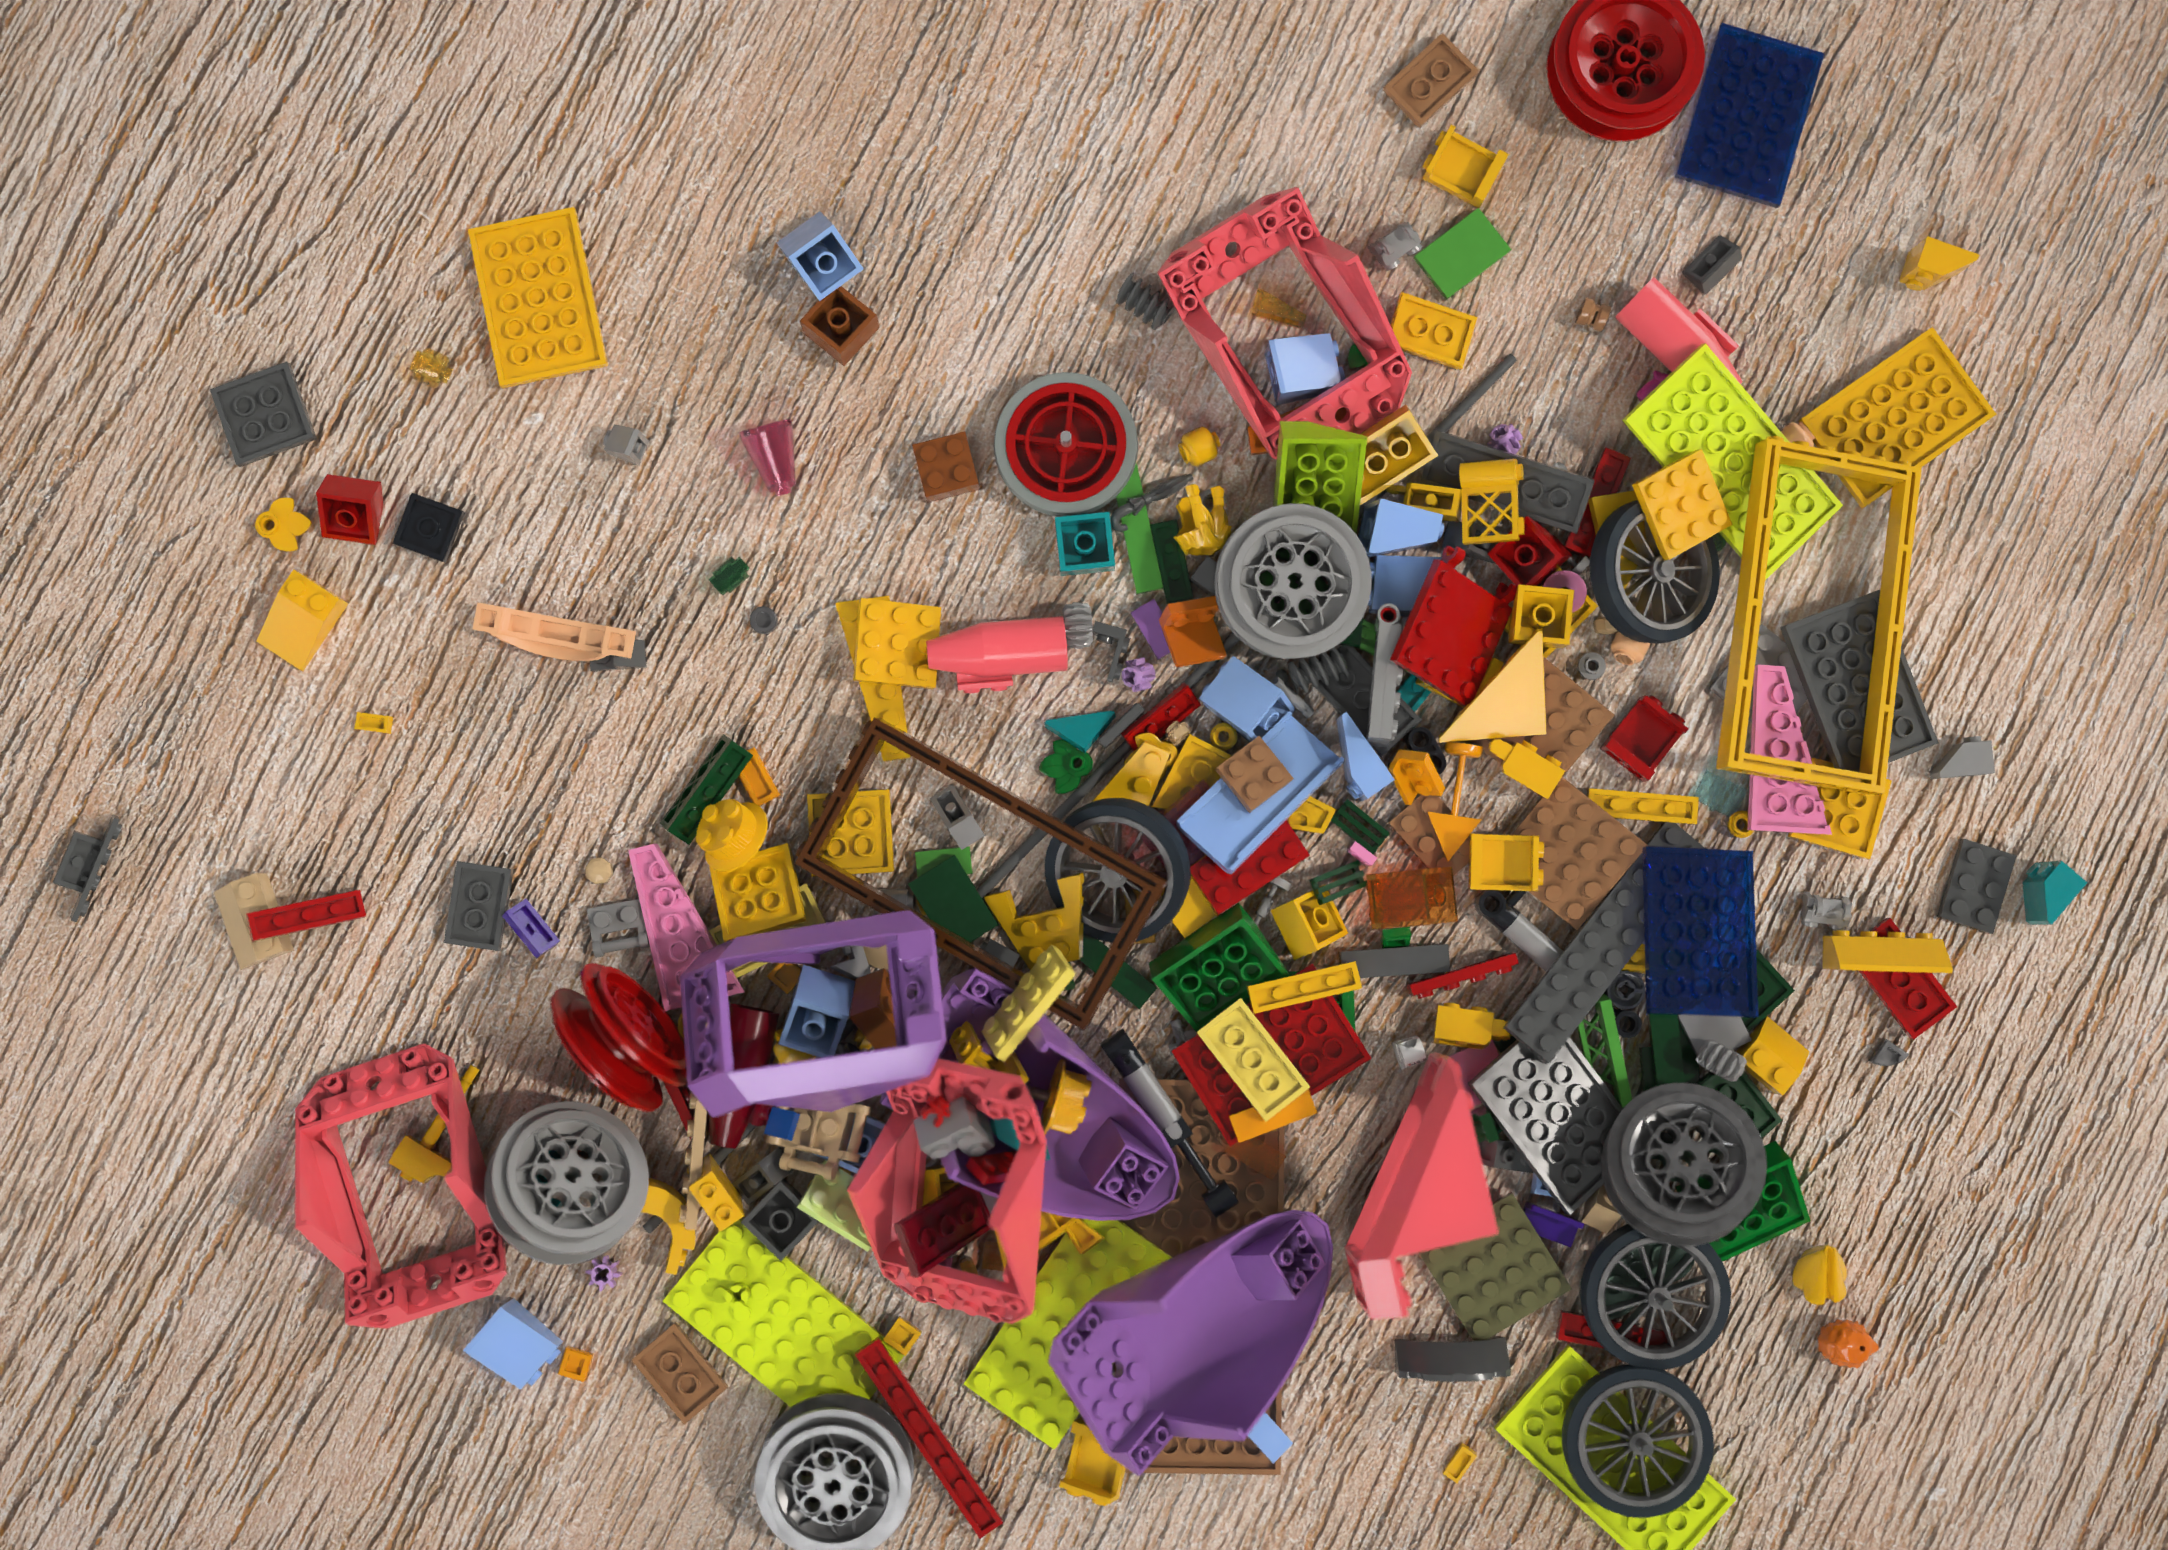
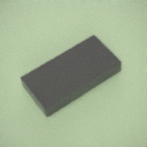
[1098,703,1145,749]

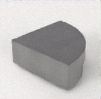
[1868,1038,1909,1066]

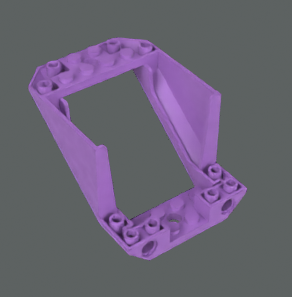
[680,910,946,1117]

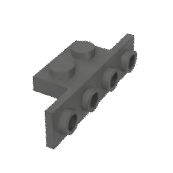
[53,814,122,923]

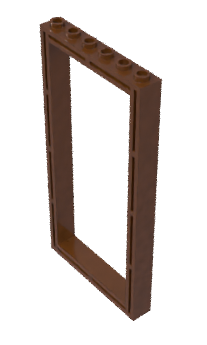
[795,717,1169,1030]

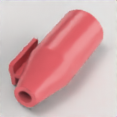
[1615,277,1743,384]
[926,616,1068,693]

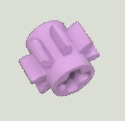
[1487,424,1523,454]
[1122,657,1156,692]
[586,1255,623,1291]

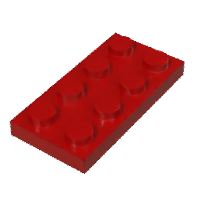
[1190,820,1310,916]
[1858,918,1957,1040]

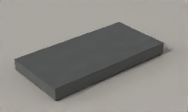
[1317,645,1422,757]

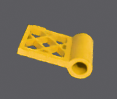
[1459,458,1525,545]

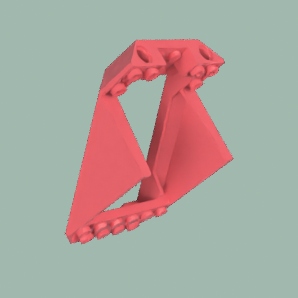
[1157,187,1412,459]
[295,1043,507,1329]
[1344,1052,1499,1319]
[847,1058,1046,1324]

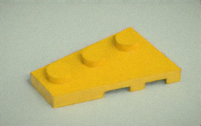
[1091,739,1172,806]

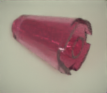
[738,418,796,496]

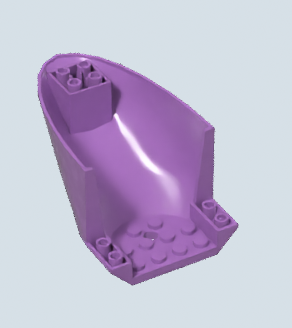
[880,968,1180,1221]
[1048,1210,1333,1476]

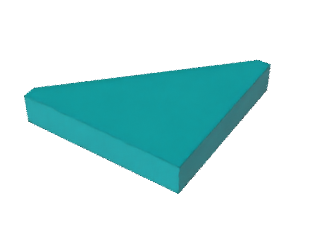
[1044,711,1115,753]

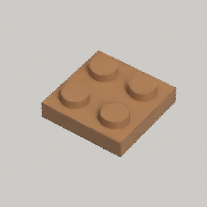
[1215,736,1294,813]

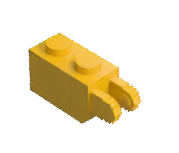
[1386,483,1462,522]
[1488,738,1565,799]
[1433,1003,1512,1050]

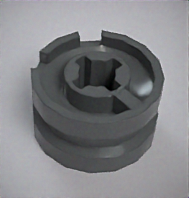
[1604,971,1646,1009]

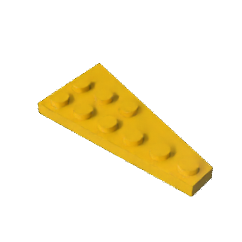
[1152,734,1336,834]

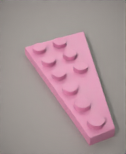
[1747,665,1832,835]
[628,844,745,1011]

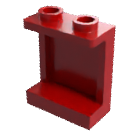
[1600,695,1688,782]

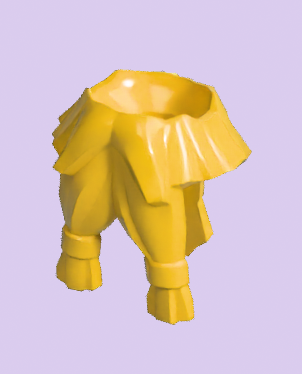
[1173,484,1232,556]

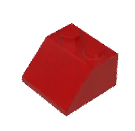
[316,474,383,545]
[1487,516,1572,587]

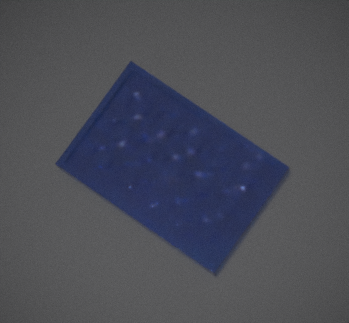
[1674,23,1825,208]
[1642,846,1758,1018]

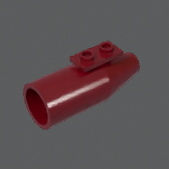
[708,1003,779,1149]

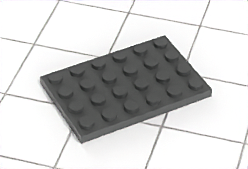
[1780,590,1939,772]
[1467,1037,1623,1215]

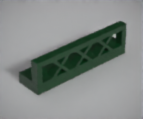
[660,734,753,845]

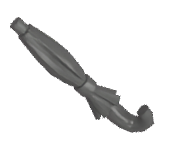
[1110,474,1193,532]

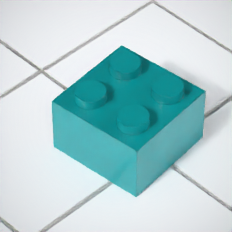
[1055,512,1115,576]

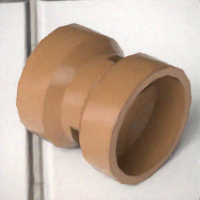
[1575,297,1612,332]

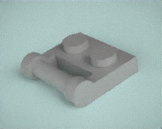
[587,899,650,958]

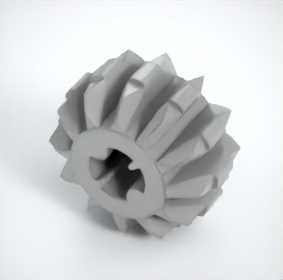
[1062,602,1093,649]
[1696,1039,1747,1082]

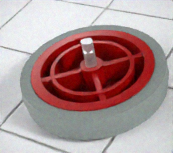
[994,372,1138,517]

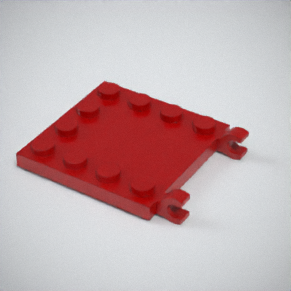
[1390,545,1517,707]

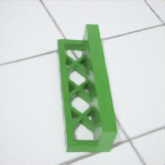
[1577,993,1632,1107]

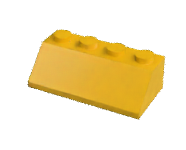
[1360,404,1438,505]
[1822,930,1953,973]

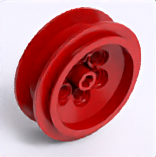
[1546,0,1705,142]
[551,963,687,1112]

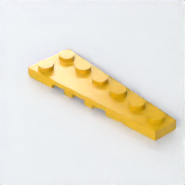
[836,596,911,762]

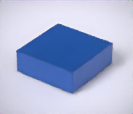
[764,1107,800,1141]

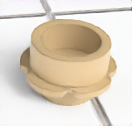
[1165,721,1191,746]

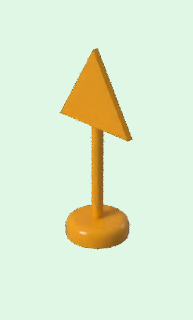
[1427,742,1483,862]

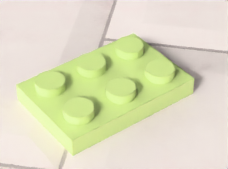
[797,1159,871,1252]

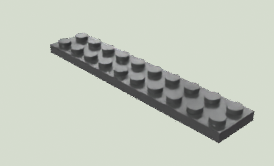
[1503,822,1711,1064]

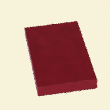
[894,1183,991,1277]

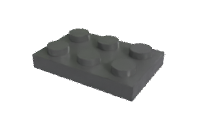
[1937,839,2017,934]
[444,861,514,951]

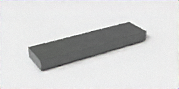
[1339,944,1450,978]

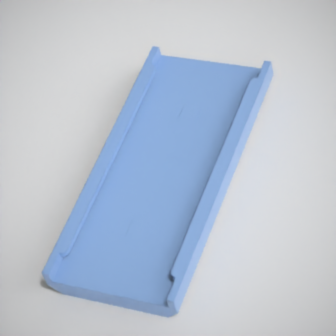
[1176,711,1344,874]

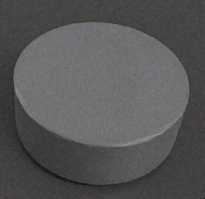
[750,606,778,635]

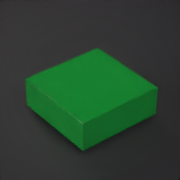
[1381,926,1411,949]

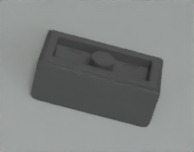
[1682,235,1742,295]

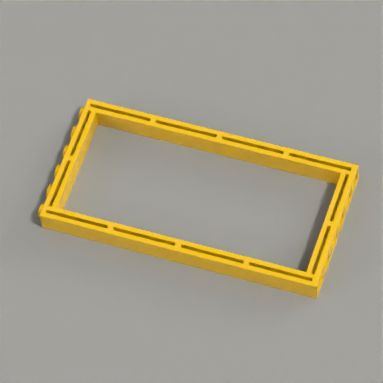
[1716,436,1922,795]

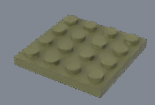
[1418,1192,1572,1341]

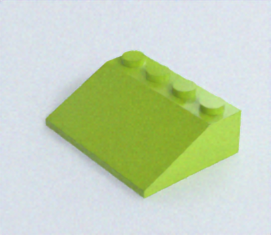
[1273,421,1367,534]

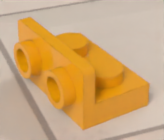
[1388,749,1445,805]

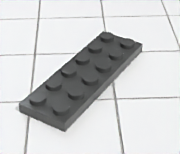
[1420,430,1595,533]

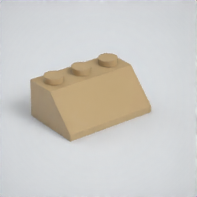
[214,873,294,970]

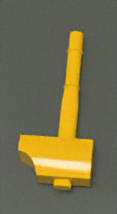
[389,1064,480,1184]

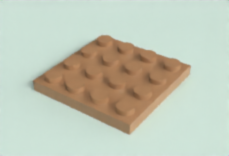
[1471,657,1614,798]
[1511,777,1648,930]

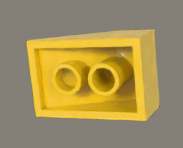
[257,569,349,671]

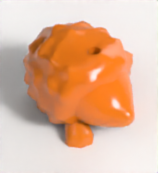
[1817,1319,1879,1369]

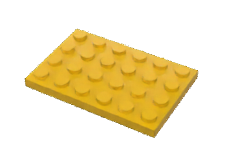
[468,207,608,389]
[1798,327,1997,509]

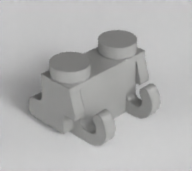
[1368,222,1422,271]
[1801,891,1852,931]

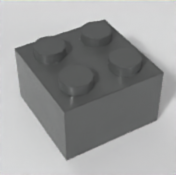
[741,1178,819,1261]

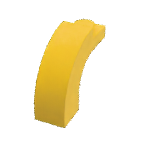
[641,1178,695,1275]

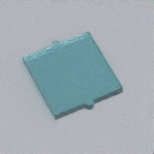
[1693,756,1750,817]

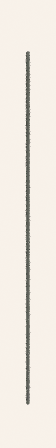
[643,353,1517,1234]

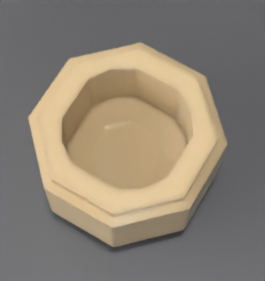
[1593,617,1618,635]
[585,857,614,884]

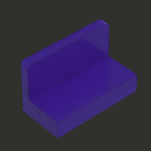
[1523,1201,1584,1247]

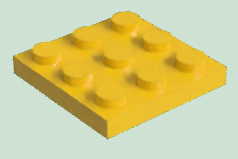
[1632,449,1732,560]
[853,598,941,689]
[1788,757,1892,860]
[807,789,895,877]
[709,843,806,942]

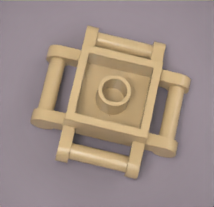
[765,1104,872,1181]

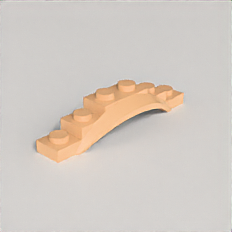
[473,602,636,661]

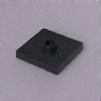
[393,493,465,563]

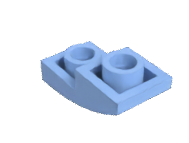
[1247,1413,1293,1464]

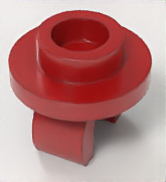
[921,1095,952,1128]

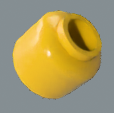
[1178,426,1221,467]

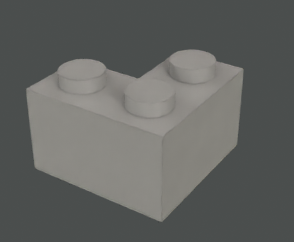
[913,1096,996,1160]

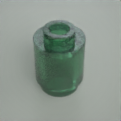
[709,556,750,596]

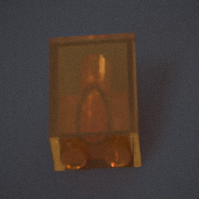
[1366,867,1458,930]

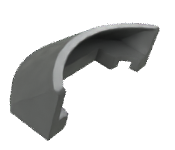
[1395,1337,1511,1382]

